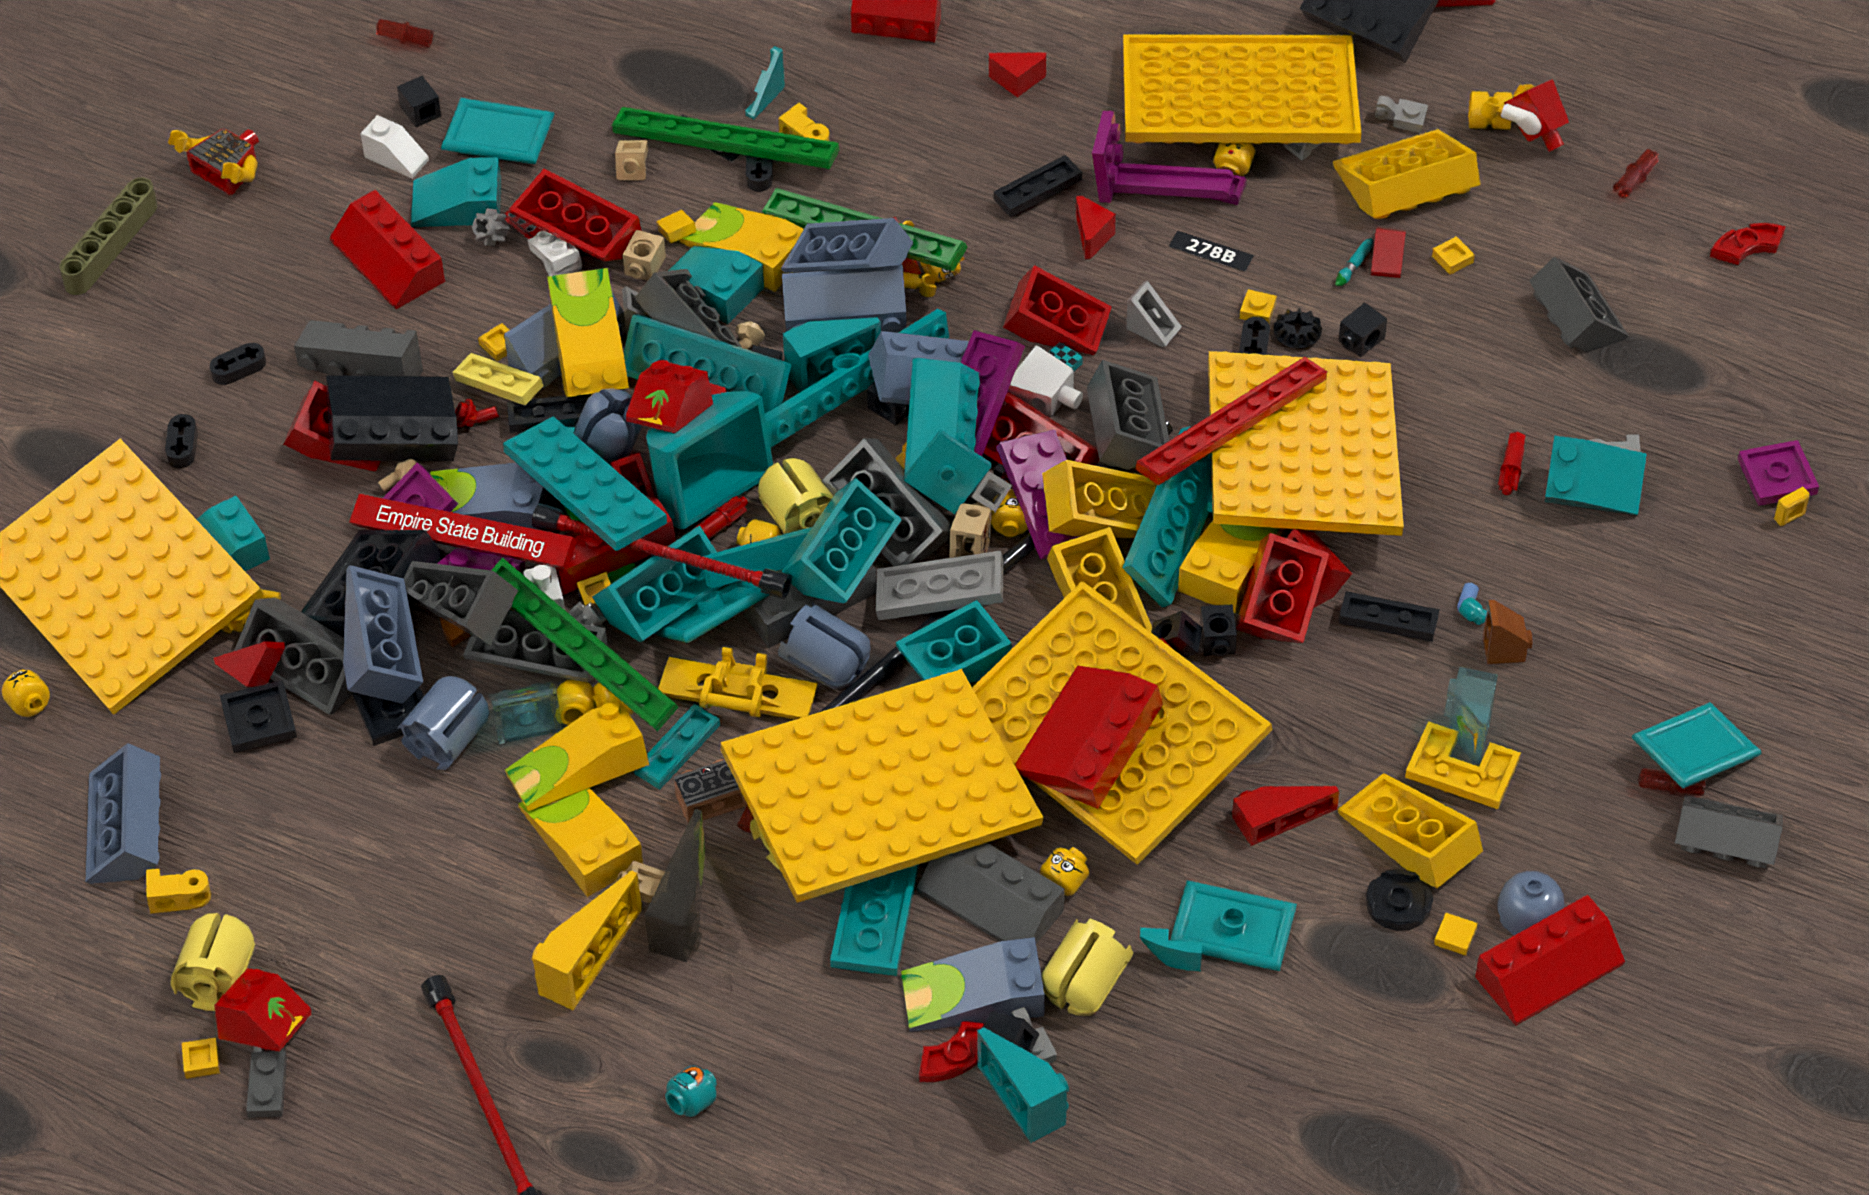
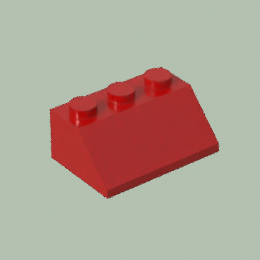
[851,0,941,42]
[1235,533,1329,644]

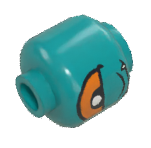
[665,1066,717,1117]

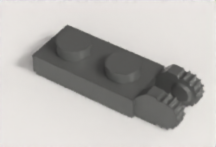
[246,1045,287,1117]

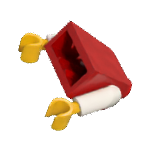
[1480,79,1569,152]

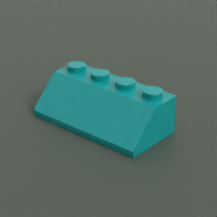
[904,358,980,475]
[782,478,902,604]
[592,526,724,642]

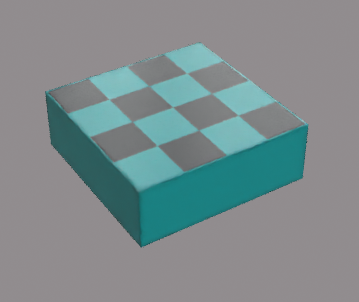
[1048,342,1083,371]

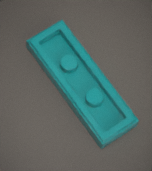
[634,704,720,790]

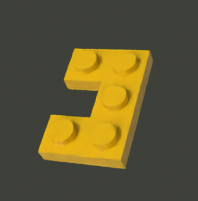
[1405,721,1521,809]

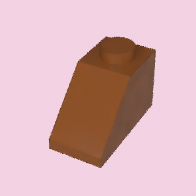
[1483,600,1533,664]

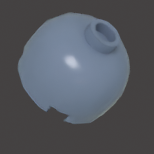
[1497,871,1564,935]

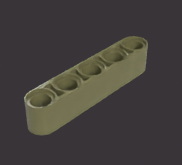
[59,177,158,295]

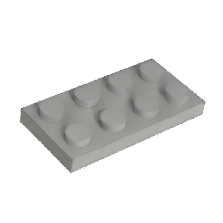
[876,551,1003,620]

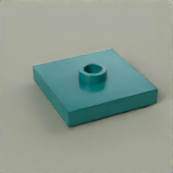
[903,429,991,514]

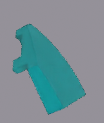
[1140,928,1202,972]

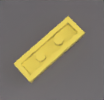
[453,353,543,405]

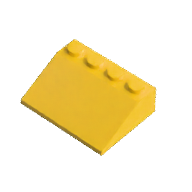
[1333,129,1480,219]

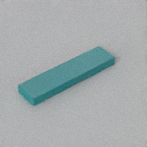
[704,527,812,588]

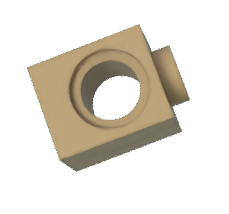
[623,230,666,281]

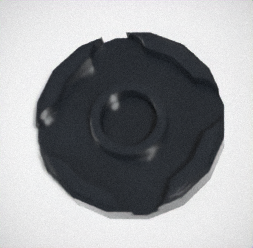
[1366,869,1433,931]

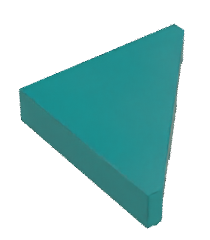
[745,46,785,119]

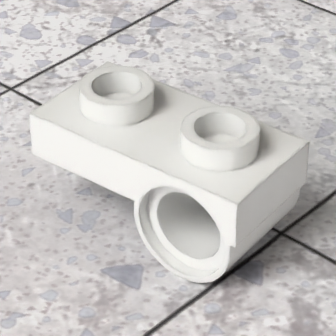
[527,230,582,276]

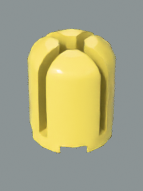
[758,458,833,534]
[170,913,255,1011]
[1041,919,1133,1016]

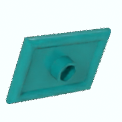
[441,98,555,165]
[655,580,769,643]
[1632,702,1761,789]
[1170,880,1297,971]

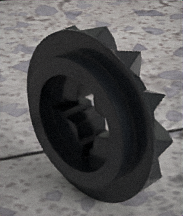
[1274,307,1322,348]

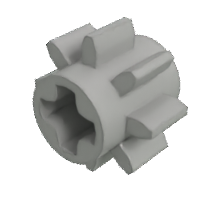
[472,208,510,246]
[569,602,606,628]

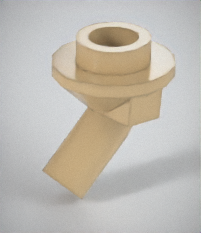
[735,321,765,350]
[378,459,417,492]

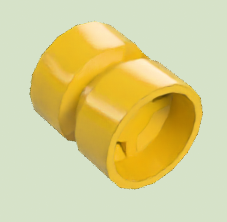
[1468,91,1512,130]

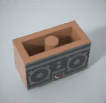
[674,759,748,825]

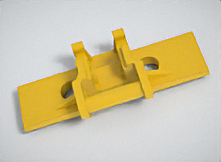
[658,647,818,720]

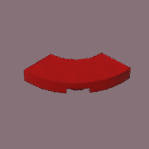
[1710,223,1786,265]
[919,1021,985,1082]

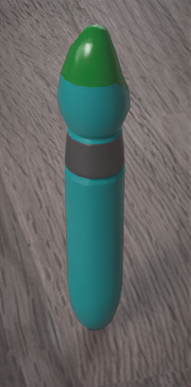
[1335,238,1374,286]

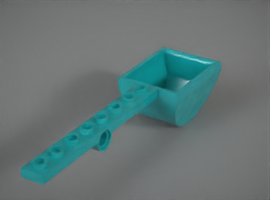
[646,309,949,529]

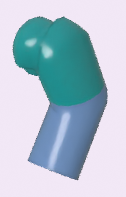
[1457,583,1487,625]

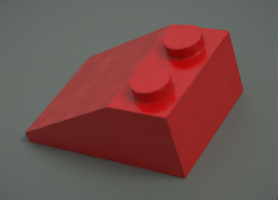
[1003,265,1112,355]
[283,380,381,472]

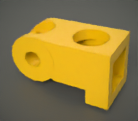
[779,103,829,141]
[146,869,211,914]

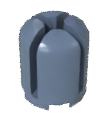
[573,388,643,465]
[778,602,871,690]
[397,676,490,770]

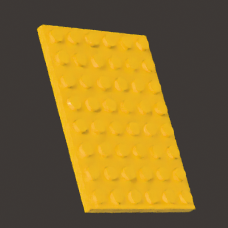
[1123,35,1361,144]
[1208,351,1404,536]
[0,438,264,715]
[972,581,1273,865]
[720,669,1043,903]

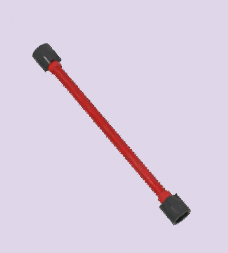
[532,503,792,599]
[421,975,542,1195]

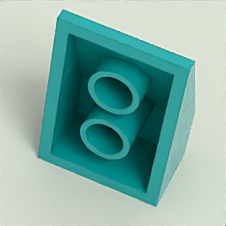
[411,157,502,227]
[668,246,764,324]
[783,318,881,392]
[1544,435,1647,516]
[196,495,270,571]
[896,600,1012,683]
[977,1027,1069,1143]

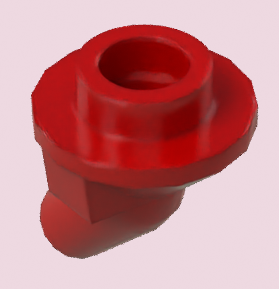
[455,398,499,428]

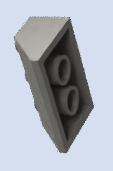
[1529,257,1629,352]
[1675,794,1783,868]

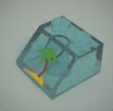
[1444,667,1498,764]
[489,682,562,744]

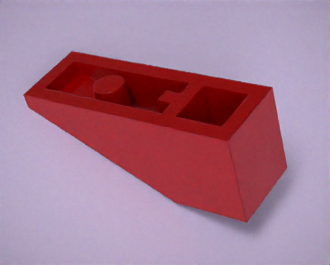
[1232,786,1339,846]

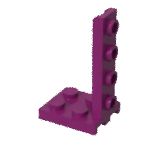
[1092,111,1234,203]

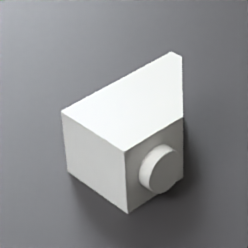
[361,115,429,179]

